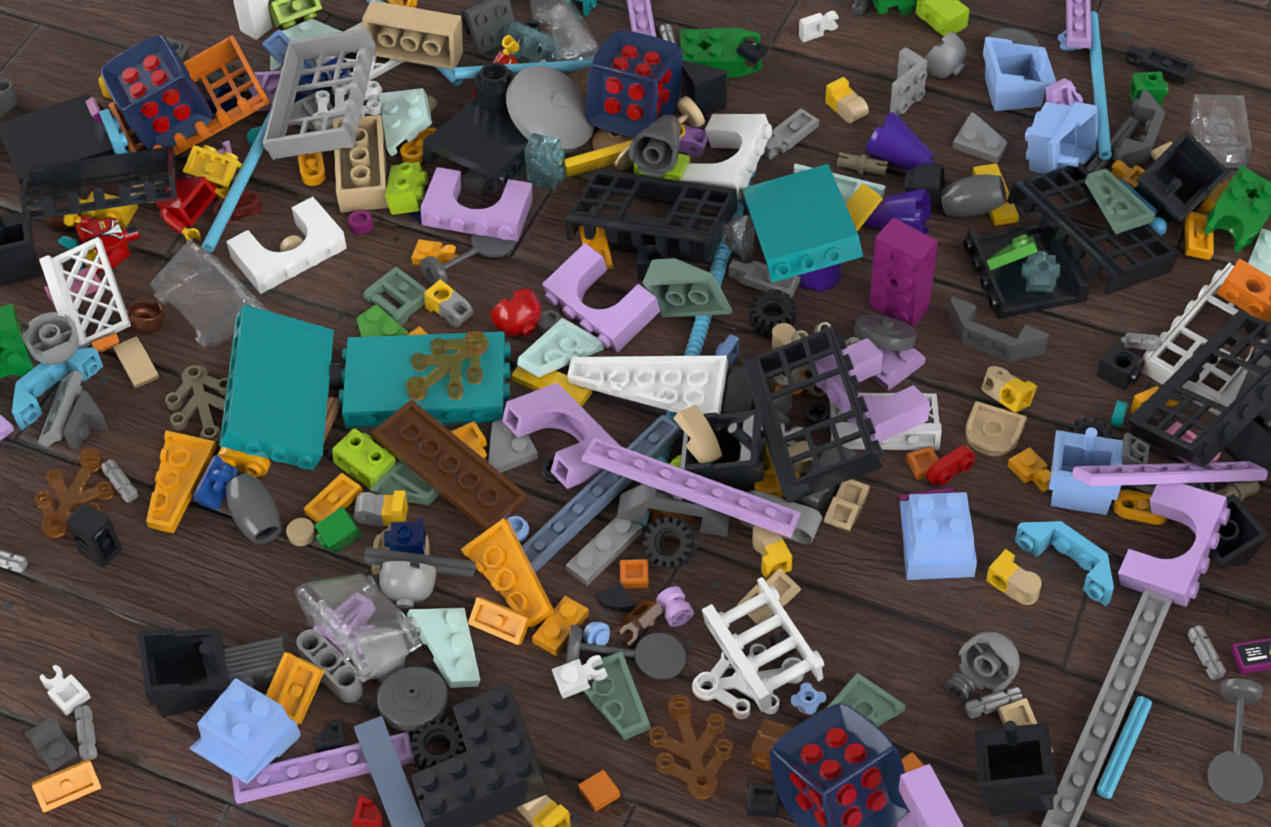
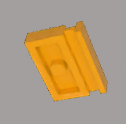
[265,652,325,724]

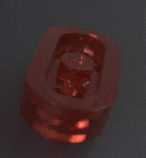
[213,190,263,223]

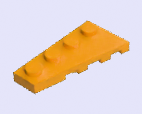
[146,430,217,534]
[460,518,555,628]

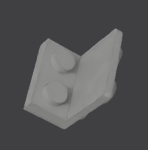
[890,47,928,115]

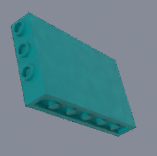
[742,164,863,282]
[219,304,334,470]
[339,332,511,428]

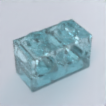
[502,20,561,63]
[525,133,566,190]

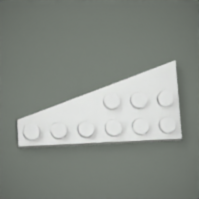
[567,356,728,415]

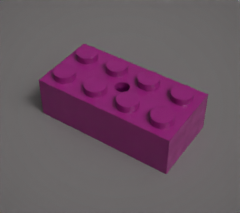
[869,218,938,328]

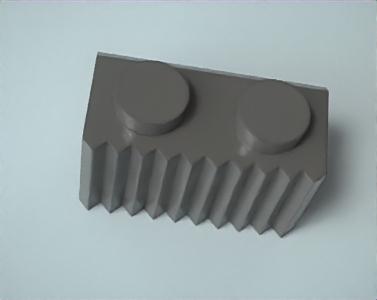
[224,636,286,687]

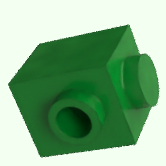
[1129,72,1168,106]
[314,507,363,553]

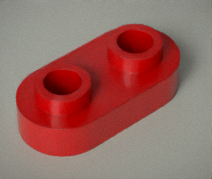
[926,445,975,486]

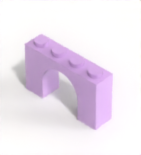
[420,167,532,242]
[542,243,661,352]
[812,338,930,442]
[502,383,620,489]
[1118,483,1230,607]
[893,764,964,827]

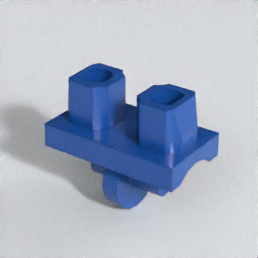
[193,455,239,511]

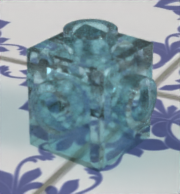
[1021,251,1060,292]

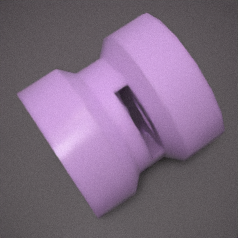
[656,586,694,627]

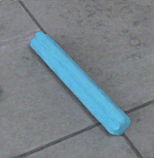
[1096,696,1152,799]

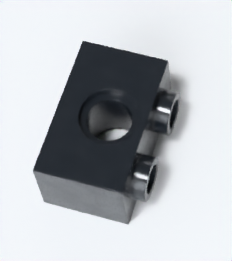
[65,502,122,568]

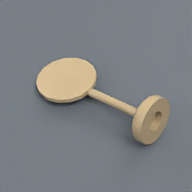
[615,96,705,170]

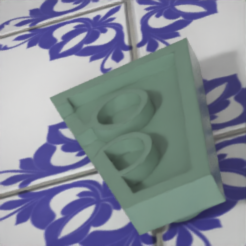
[582,651,652,740]

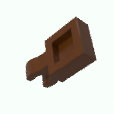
[614,600,664,646]

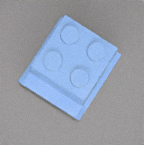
[983,37,1056,111]
[1025,102,1098,174]
[1049,428,1123,515]
[900,492,977,580]
[190,678,301,784]

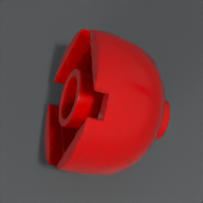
[489,288,542,337]

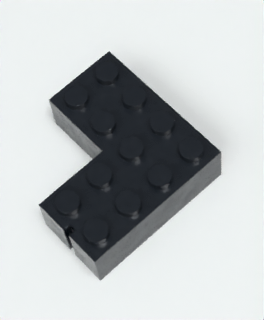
[411,683,550,827]

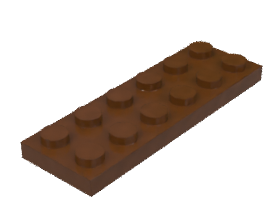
[372,399,528,531]

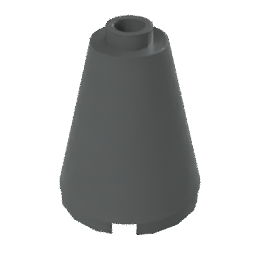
[629,115,681,177]

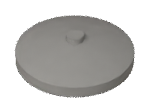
[506,66,594,154]

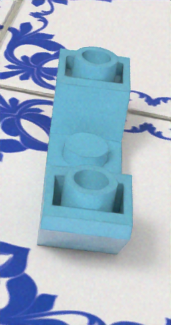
[12,348,103,430]
[1015,521,1114,606]

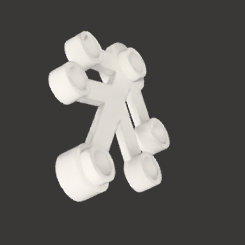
[311,81,382,131]
[692,644,805,719]

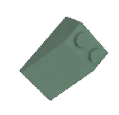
[643,258,732,318]

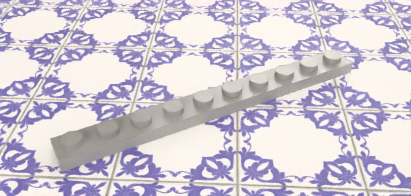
[1041,589,1173,827]

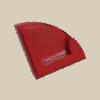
[352,795,384,827]

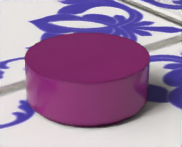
[348,210,373,234]

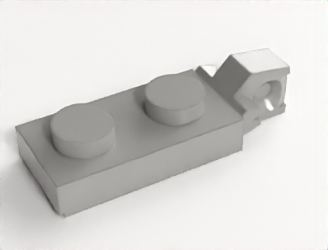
[763,108,820,160]
[728,260,800,298]

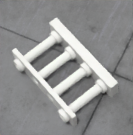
[702,577,824,712]

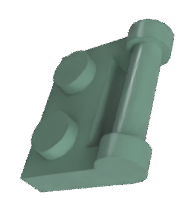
[363,267,427,325]

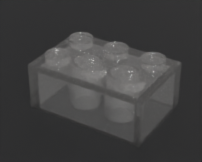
[1189,94,1252,168]

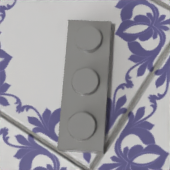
[38,370,83,447]
[566,516,643,586]

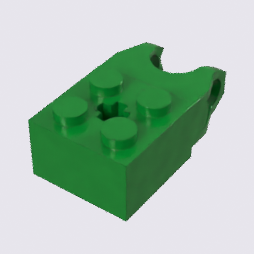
[680,28,762,81]
[1203,165,1271,253]
[0,304,34,379]

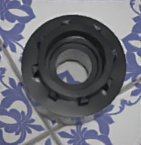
[474,63,515,111]
[905,164,945,207]

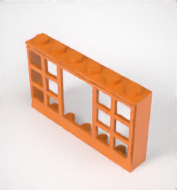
[109,35,270,156]

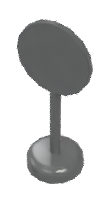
[420,234,516,287]
[565,625,686,681]
[1207,678,1264,804]

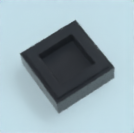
[747,783,779,818]

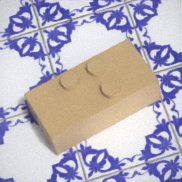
[362,0,463,70]
[333,115,389,213]

